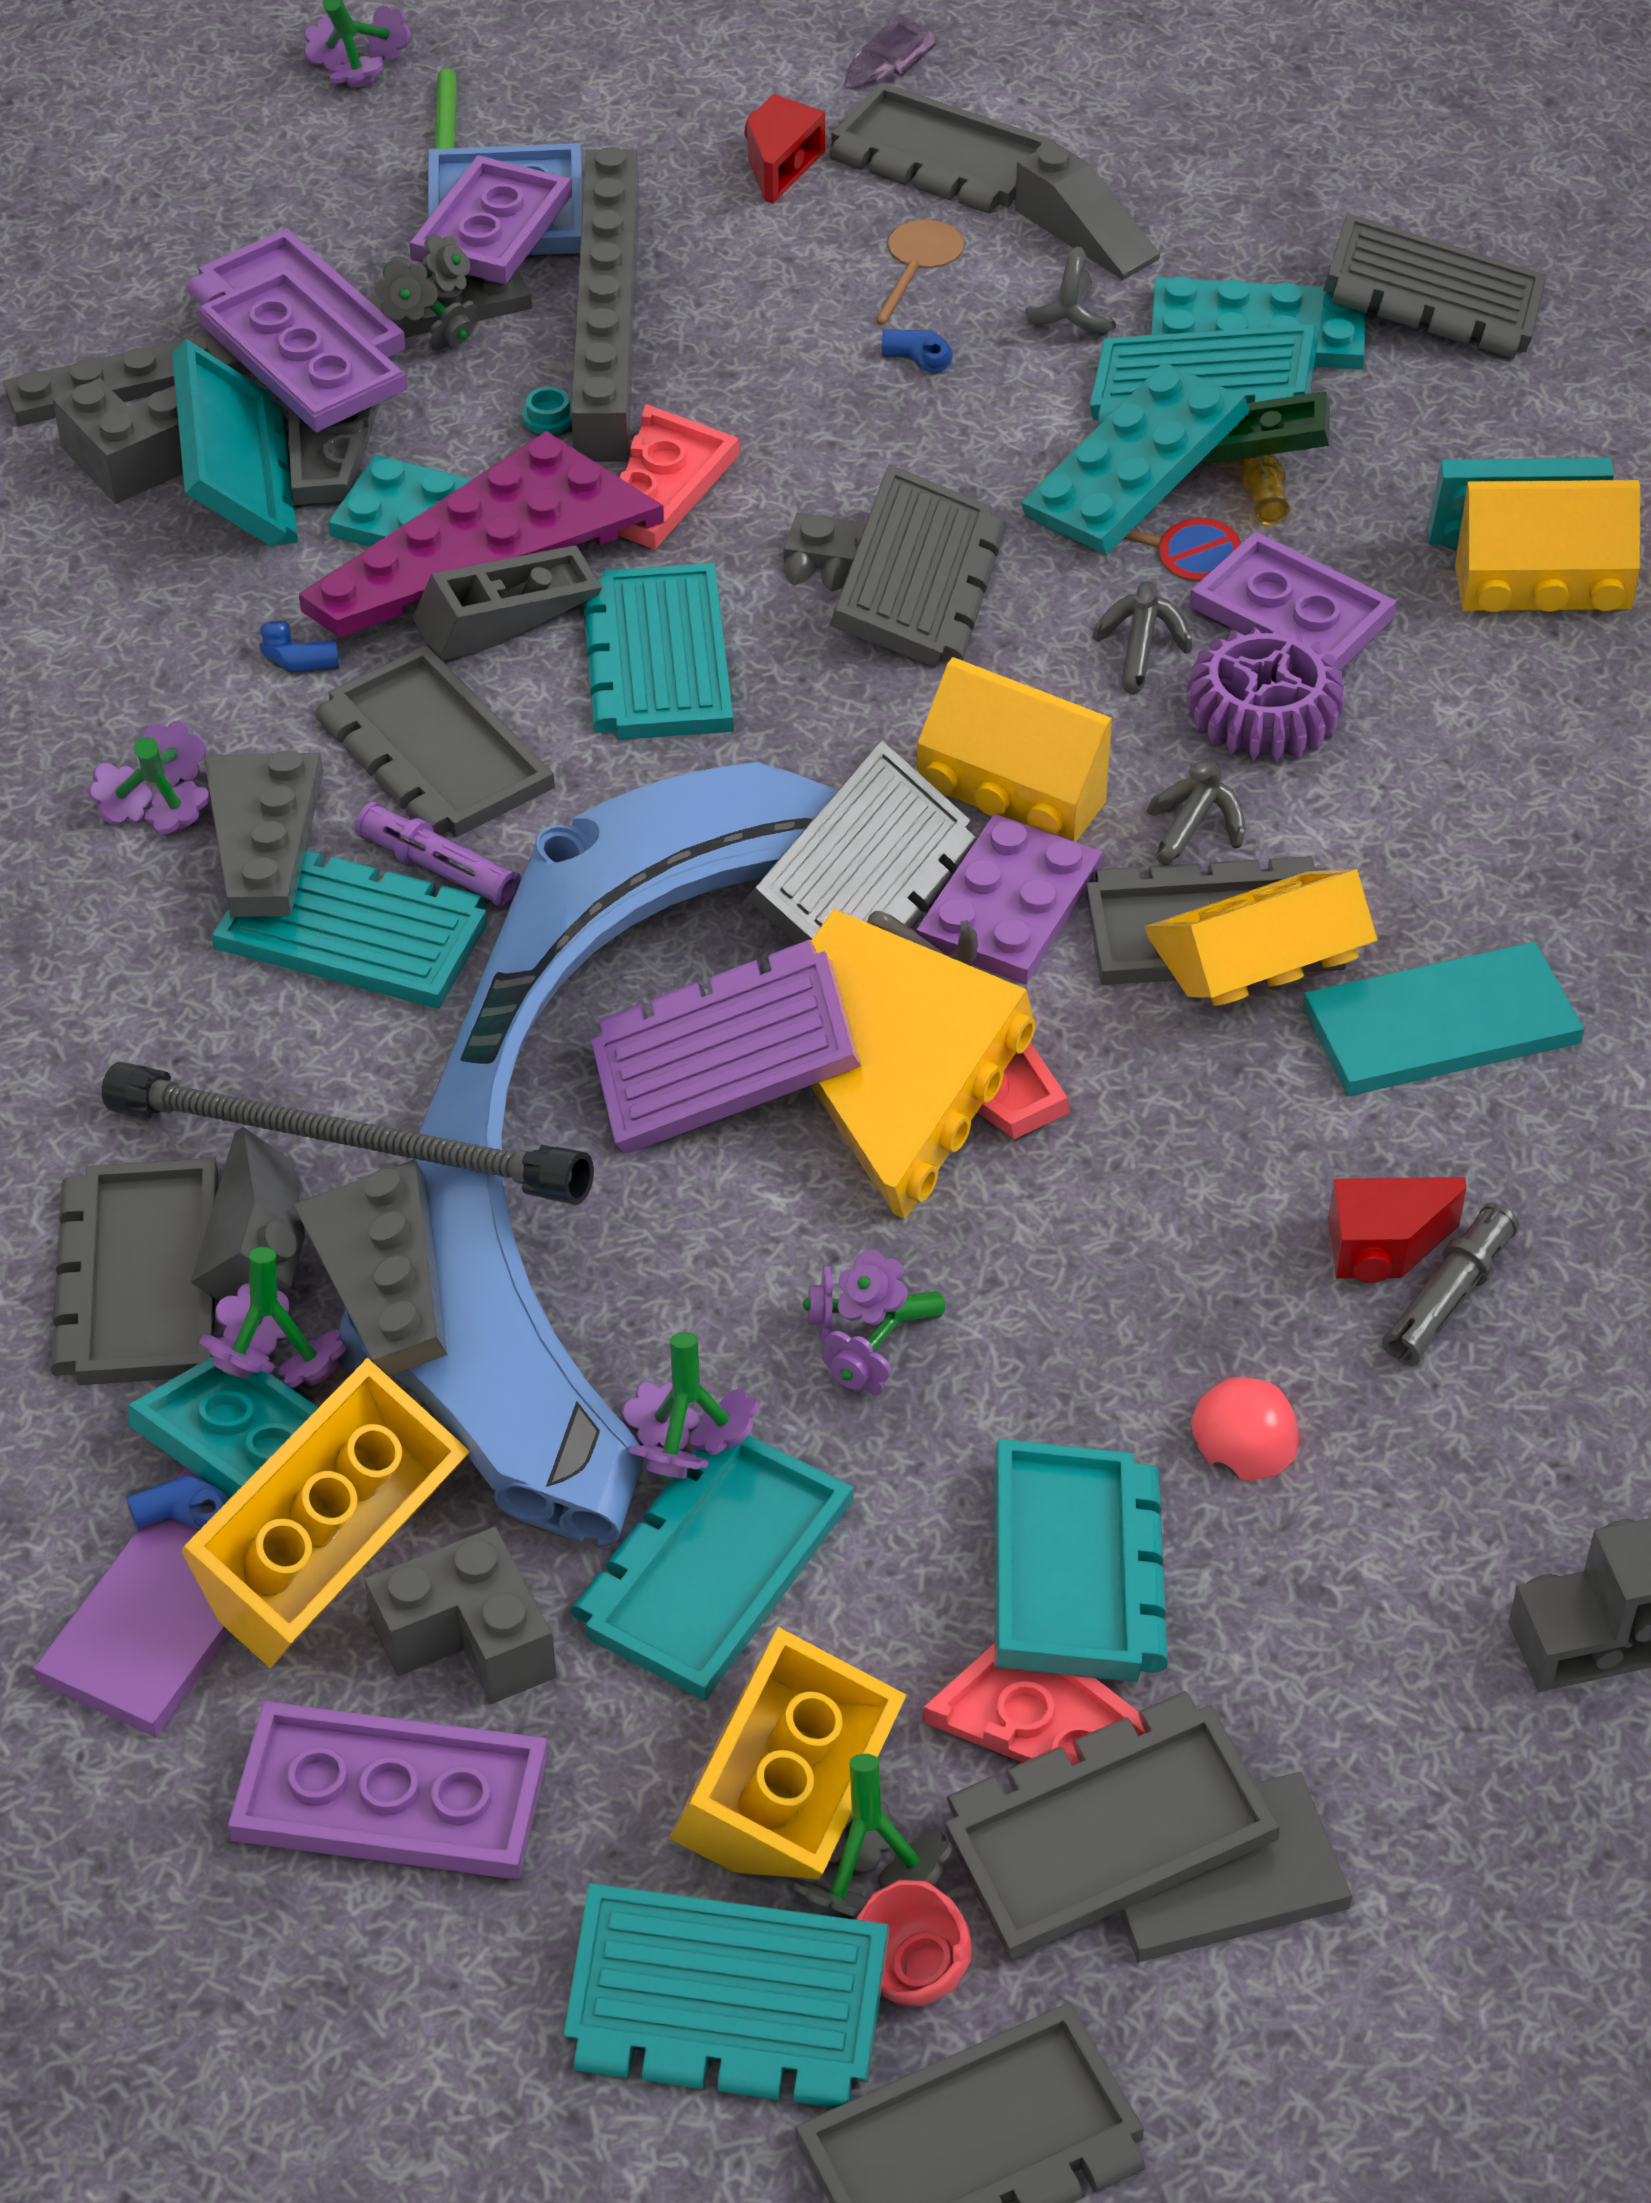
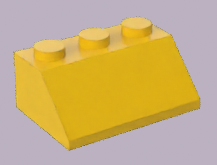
[1455,480,1640,612]
[917,657,1112,842]
[1144,869,1378,1006]
[669,1627,907,1879]

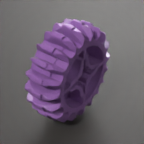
[1187,626,1345,763]

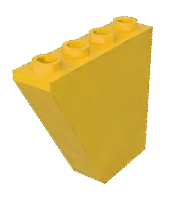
[810,909,1036,1219]

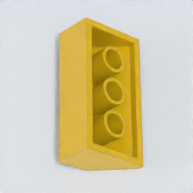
[181,1358,470,1669]

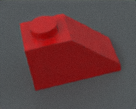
[744,94,825,204]
[1328,1177,1467,1283]

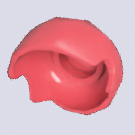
[1190,1377,1300,1481]
[855,1880,972,2006]

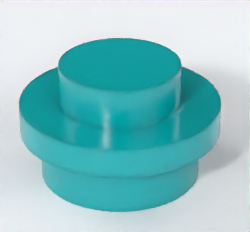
[521,386,572,434]

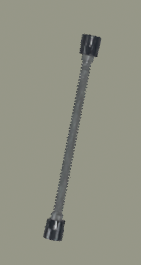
[102,1062,594,1205]

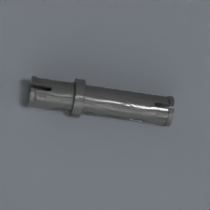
[1382,1203,1519,1366]

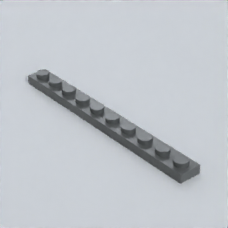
[3,269,532,427]

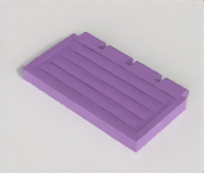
[187,228,406,357]
[591,939,861,1153]

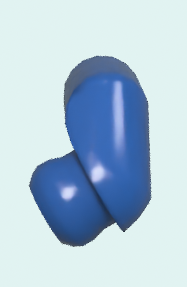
[882,330,953,373]
[259,620,339,672]
[126,1476,228,1530]

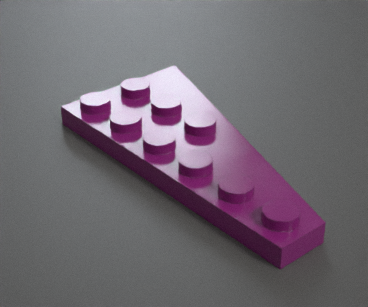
[299,431,664,637]

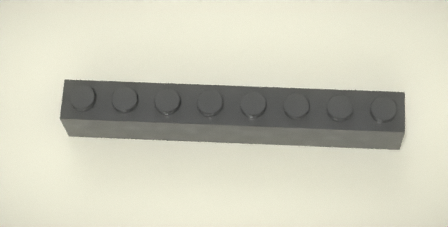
[571,147,639,462]

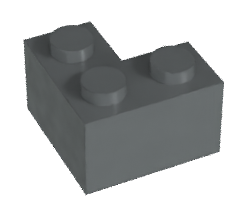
[52,378,183,504]
[1508,1518,1651,1692]
[364,1526,557,1704]

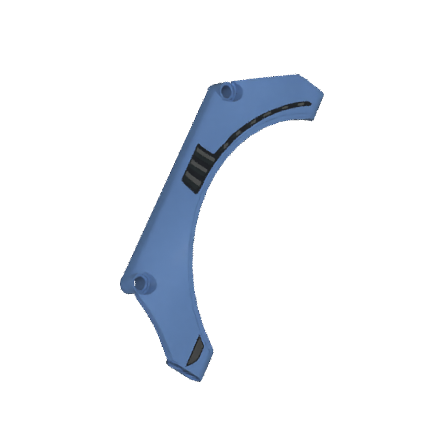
[337,762,837,1546]

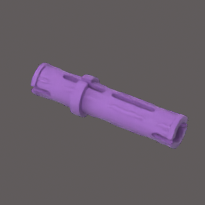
[355,802,521,908]

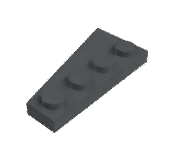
[288,355,394,505]
[204,751,323,917]
[293,1159,448,1377]

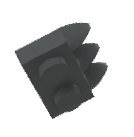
[783,513,866,591]

